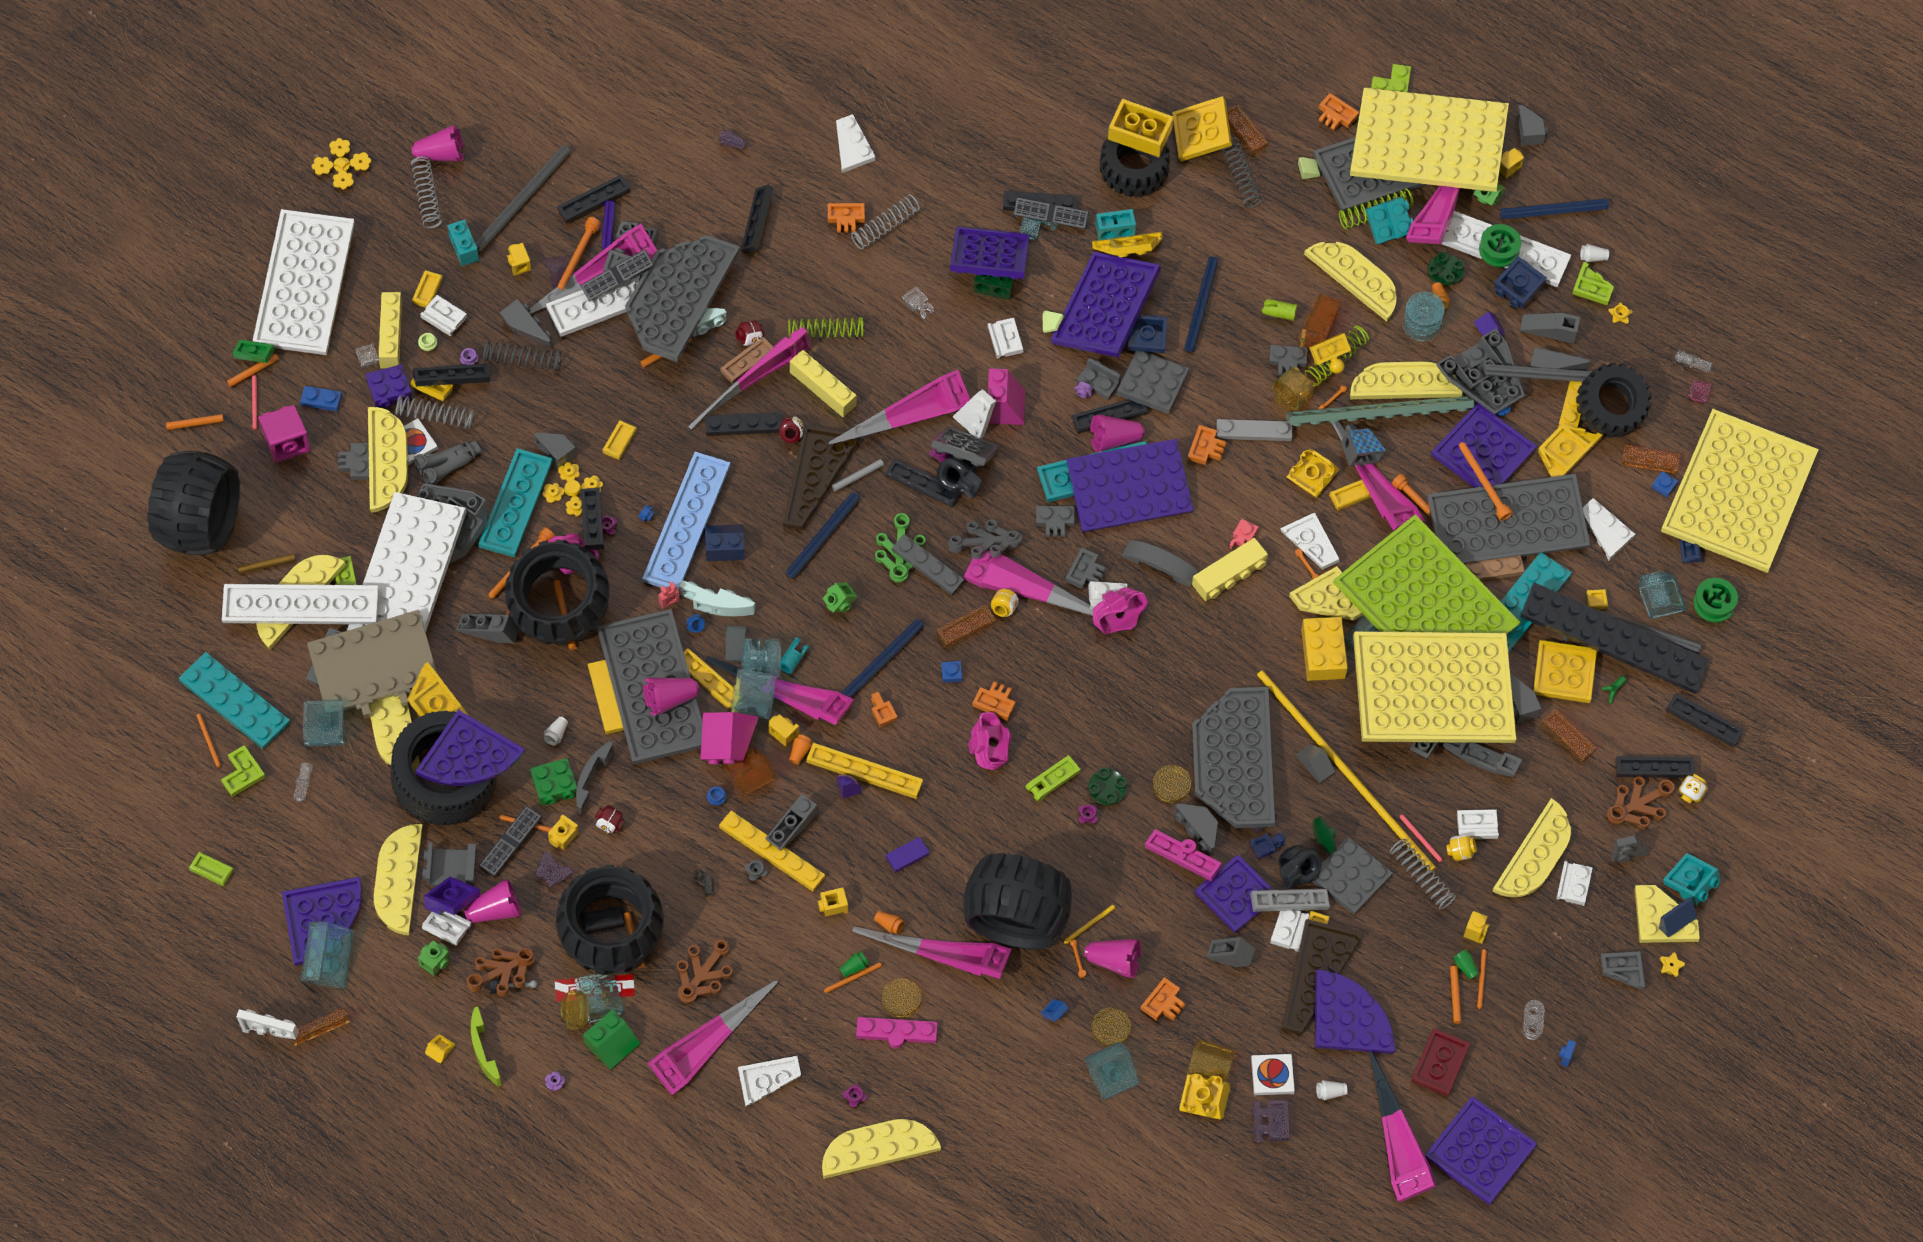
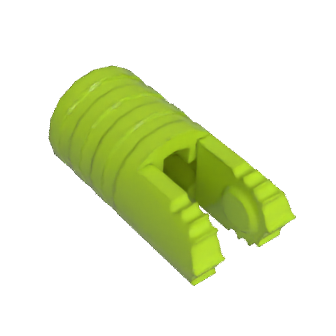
[1262,299,1297,321]

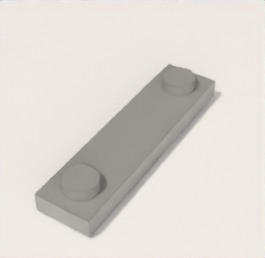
[1216,419,1292,441]
[1250,889,1330,912]

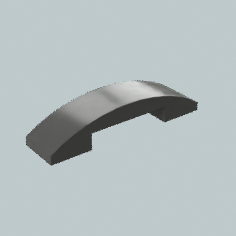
[1122,540,1198,588]
[576,741,614,816]
[1443,742,1522,777]

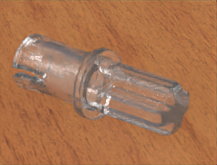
[1675,349,1712,372]
[293,763,313,802]

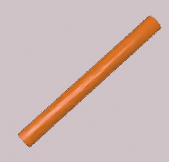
[553,580,577,650]

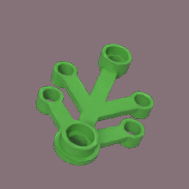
[875,513,926,583]

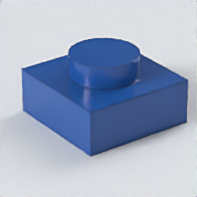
[1651,471,1678,497]
[941,661,962,683]
[1040,999,1068,1022]
[1559,1040,1576,1067]

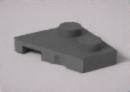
[1611,835,1649,863]
[1600,952,1645,990]

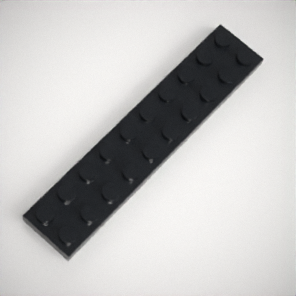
[1520,582,1709,694]

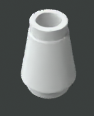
[1580,244,1609,262]
[543,717,568,746]
[1316,1080,1347,1100]

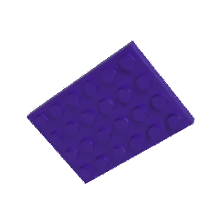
[1050,252,1161,358]
[1066,439,1193,533]

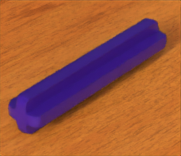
[602,201,615,250]

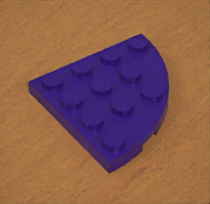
[416,710,525,786]
[282,877,362,966]
[1315,970,1395,1054]

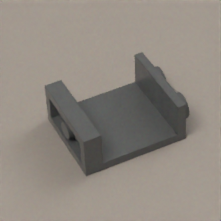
[423,842,477,887]

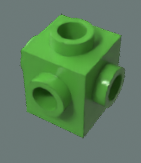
[1473,181,1506,206]
[822,582,858,613]
[418,941,450,977]

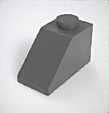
[1517,105,1548,146]
[534,433,577,469]
[1206,937,1255,967]

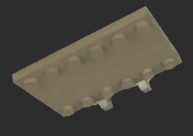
[307,610,437,719]

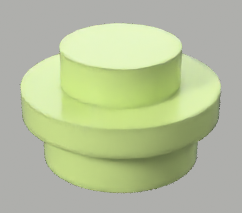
[418,333,437,351]

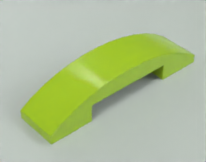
[471,1007,501,1086]

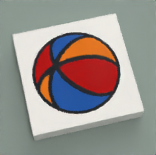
[404,419,438,466]
[1251,1054,1294,1095]

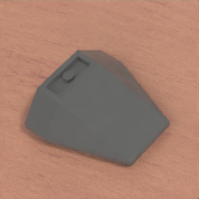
[1436,329,1525,415]
[416,483,487,564]

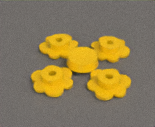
[312,138,371,190]
[542,462,603,516]

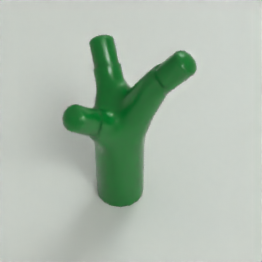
[1602,676,1626,704]

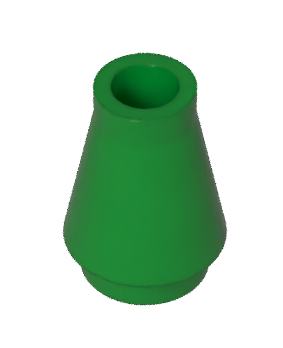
[1453,949,1480,980]
[839,951,869,978]

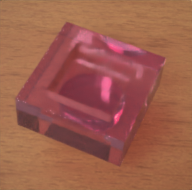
[1688,379,1711,404]

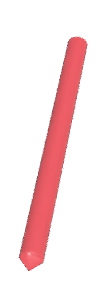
[252,375,257,430]
[1400,814,1442,862]

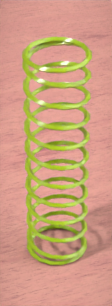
[1339,188,1414,229]
[788,317,863,338]
[1305,326,1369,386]

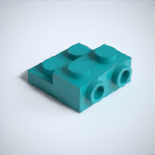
[1365,197,1413,244]
[1663,853,1720,905]

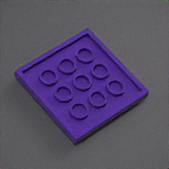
[950,226,1030,279]
[1431,403,1537,488]
[1425,1096,1537,1206]

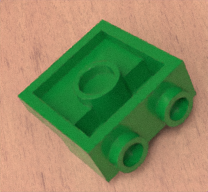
[530,758,577,805]

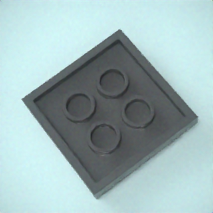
[1117,351,1189,414]
[931,426,1000,466]
[1312,837,1393,916]

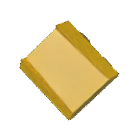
[1286,449,1340,498]
[1179,1074,1230,1120]

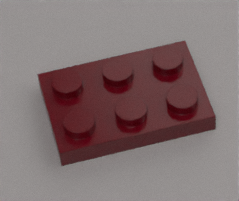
[1411,1028,1470,1097]

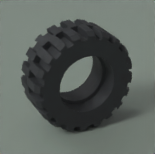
[1100,137,1170,197]
[1576,363,1652,438]

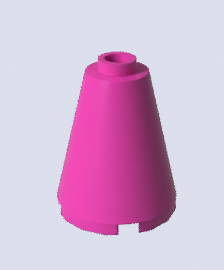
[412,125,464,162]
[1090,414,1145,452]
[643,677,699,716]
[464,879,522,923]
[1085,939,1141,978]

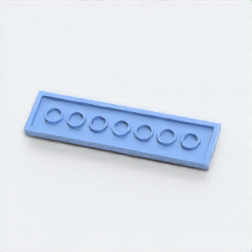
[642,452,731,591]

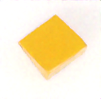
[425,1034,455,1063]

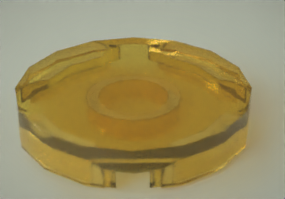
[1153,765,1192,803]
[882,978,921,1017]
[561,990,589,1030]
[1092,1008,1131,1047]

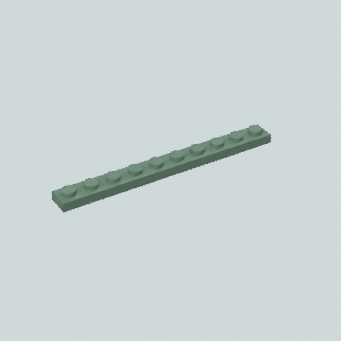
[1286,396,1474,426]

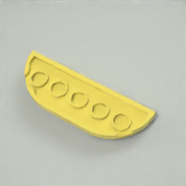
[1304,242,1397,322]
[1350,362,1463,399]
[368,407,408,513]
[256,555,346,650]
[369,696,420,773]
[1493,798,1571,897]
[374,824,423,935]
[822,1119,941,1179]

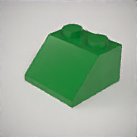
[583,1009,640,1070]

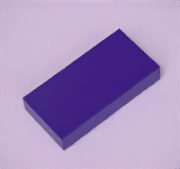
[886,837,929,873]

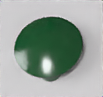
[1427,252,1464,285]
[1088,767,1127,806]
[1312,816,1337,854]

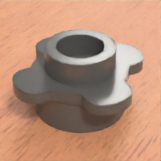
[745,859,767,881]

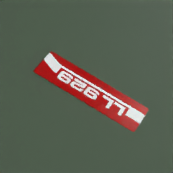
[555,974,635,1002]

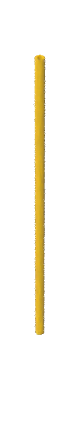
[1257,670,1436,871]

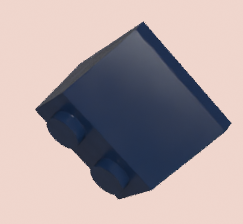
[705,524,745,561]

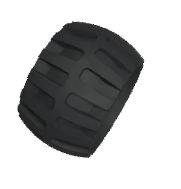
[147,451,240,555]
[505,539,610,645]
[963,853,1072,950]
[556,865,664,975]

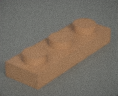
[720,337,773,384]
[1465,556,1525,581]

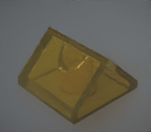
[1187,1039,1236,1082]

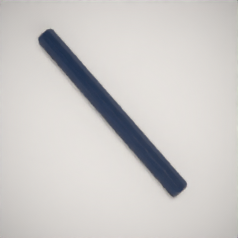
[1500,198,1609,219]
[1184,256,1218,353]
[786,492,860,579]
[841,619,924,698]

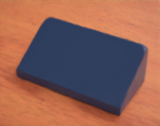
[1679,539,1705,563]
[1659,898,1697,937]

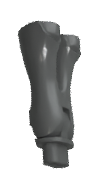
[414,440,482,485]

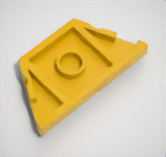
[1092,232,1163,257]
[1538,424,1602,477]
[407,662,469,716]

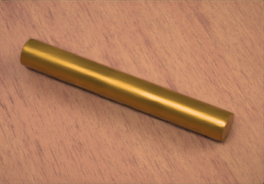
[238,554,295,574]

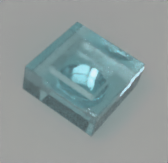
[1019,217,1041,240]

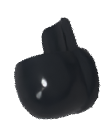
[937,455,982,499]
[1278,845,1322,890]

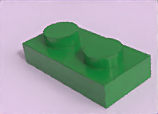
[232,340,275,363]

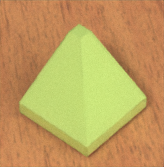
[1043,311,1064,333]

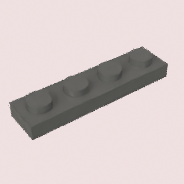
[892,534,964,596]

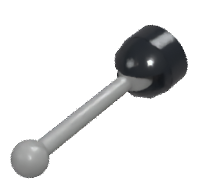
[489,978,538,994]

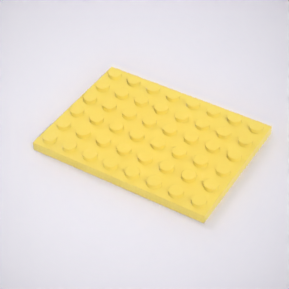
[1350,88,1509,192]
[1661,409,1819,573]
[1353,632,1516,743]

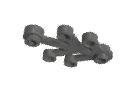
[948,520,1022,559]

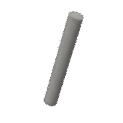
[832,459,884,492]

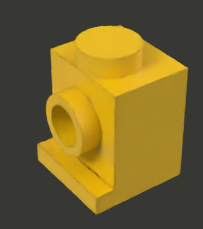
[1499,148,1524,178]
[507,243,531,276]
[769,714,799,747]
[548,814,579,850]
[817,888,848,917]
[1464,911,1489,944]

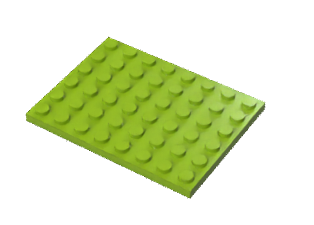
[1333,514,1521,636]

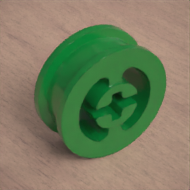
[1479,224,1521,267]
[1693,578,1738,623]

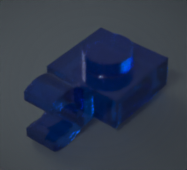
[1249,833,1285,860]

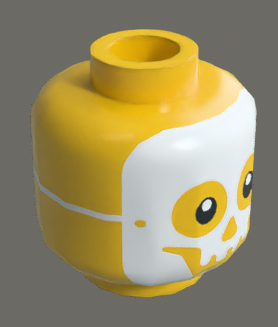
[991,589,1018,617]
[1679,774,1708,804]
[1446,834,1477,861]

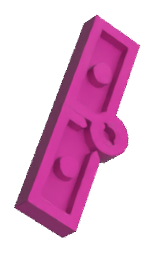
[1145,829,1222,882]
[856,1017,937,1049]

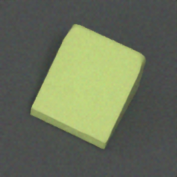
[1298,157,1320,179]

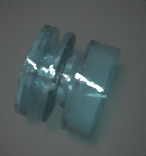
[1403,292,1445,341]
[741,638,781,678]

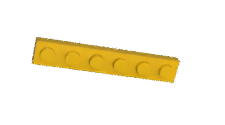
[807,743,923,799]
[719,811,825,892]

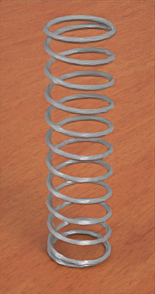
[411,156,442,228]
[851,194,920,249]
[396,395,474,429]
[1390,839,1455,909]

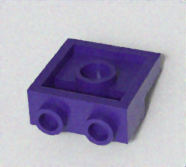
[365,364,412,408]
[424,876,480,915]

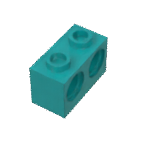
[1095,209,1136,240]
[447,220,479,266]

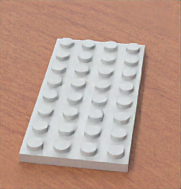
[253,209,355,355]
[347,492,467,632]

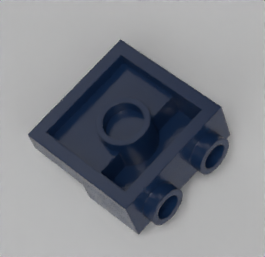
[1494,256,1547,309]
[1128,314,1167,353]

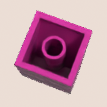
[988,369,1025,425]
[258,405,310,463]
[701,712,758,765]

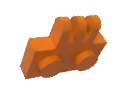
[1319,93,1359,130]
[828,203,865,233]
[1187,425,1227,465]
[972,681,1016,721]
[1141,977,1185,1021]

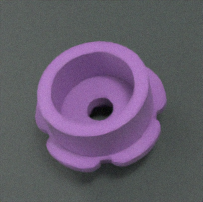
[460,348,478,365]
[1075,382,1093,398]
[545,1071,565,1091]

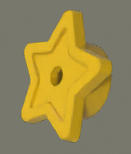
[1609,303,1633,324]
[1660,952,1685,977]

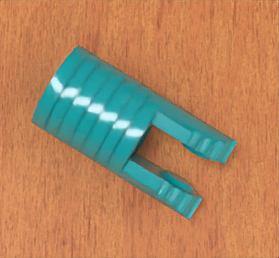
[778,637,809,674]

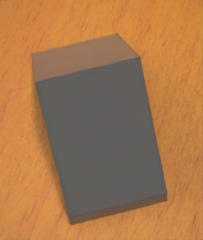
[725,625,747,662]
[1295,744,1335,784]

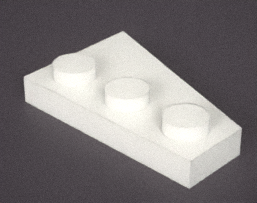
[836,114,875,173]
[953,389,996,439]
[1583,498,1635,561]
[1280,513,1340,570]
[236,1009,299,1039]
[738,1056,801,1107]

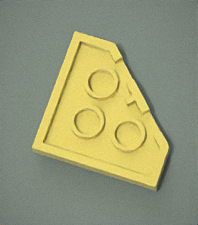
[1289,566,1363,621]
[1634,885,1700,943]

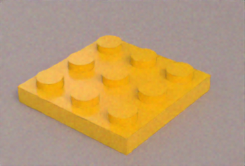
[1172,96,1232,162]
[1533,640,1597,703]

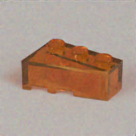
[1298,294,1341,351]

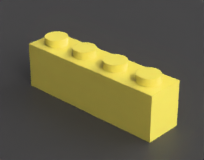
[379,292,402,368]
[790,350,857,418]
[1192,538,1268,602]

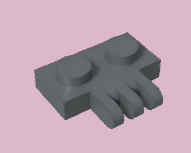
[1269,345,1307,377]
[337,443,369,480]
[1036,506,1074,537]
[1065,548,1107,589]

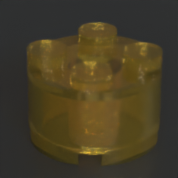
[1271,367,1315,412]

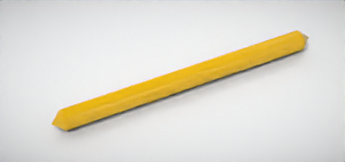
[1064,905,1116,944]

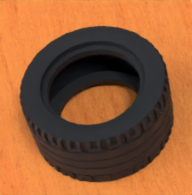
[390,710,497,826]

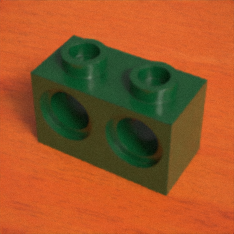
[974,274,1014,300]

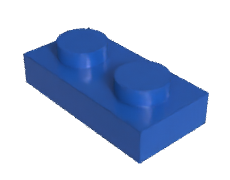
[300,386,342,412]

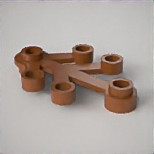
[1607,776,1675,829]
[677,939,733,1003]
[467,948,535,997]

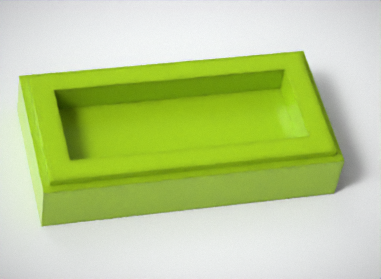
[189,852,234,887]

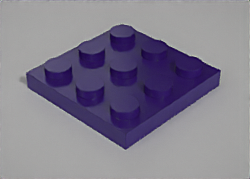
[1195,855,1273,934]

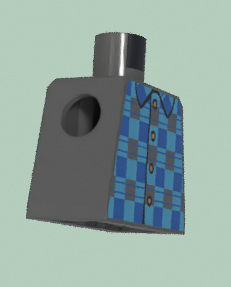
[1341,423,1386,466]

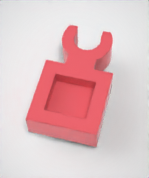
[1230,519,1258,550]
[659,581,680,609]

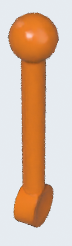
[1318,385,1347,409]
[1295,549,1319,579]
[1070,939,1086,978]

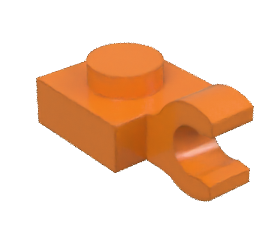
[871,692,898,727]

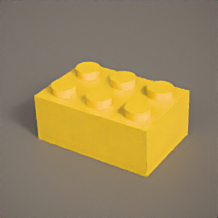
[1108,99,1173,157]
[1301,617,1347,681]

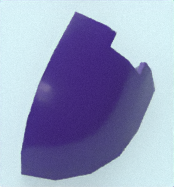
[1474,311,1505,337]
[837,774,861,798]

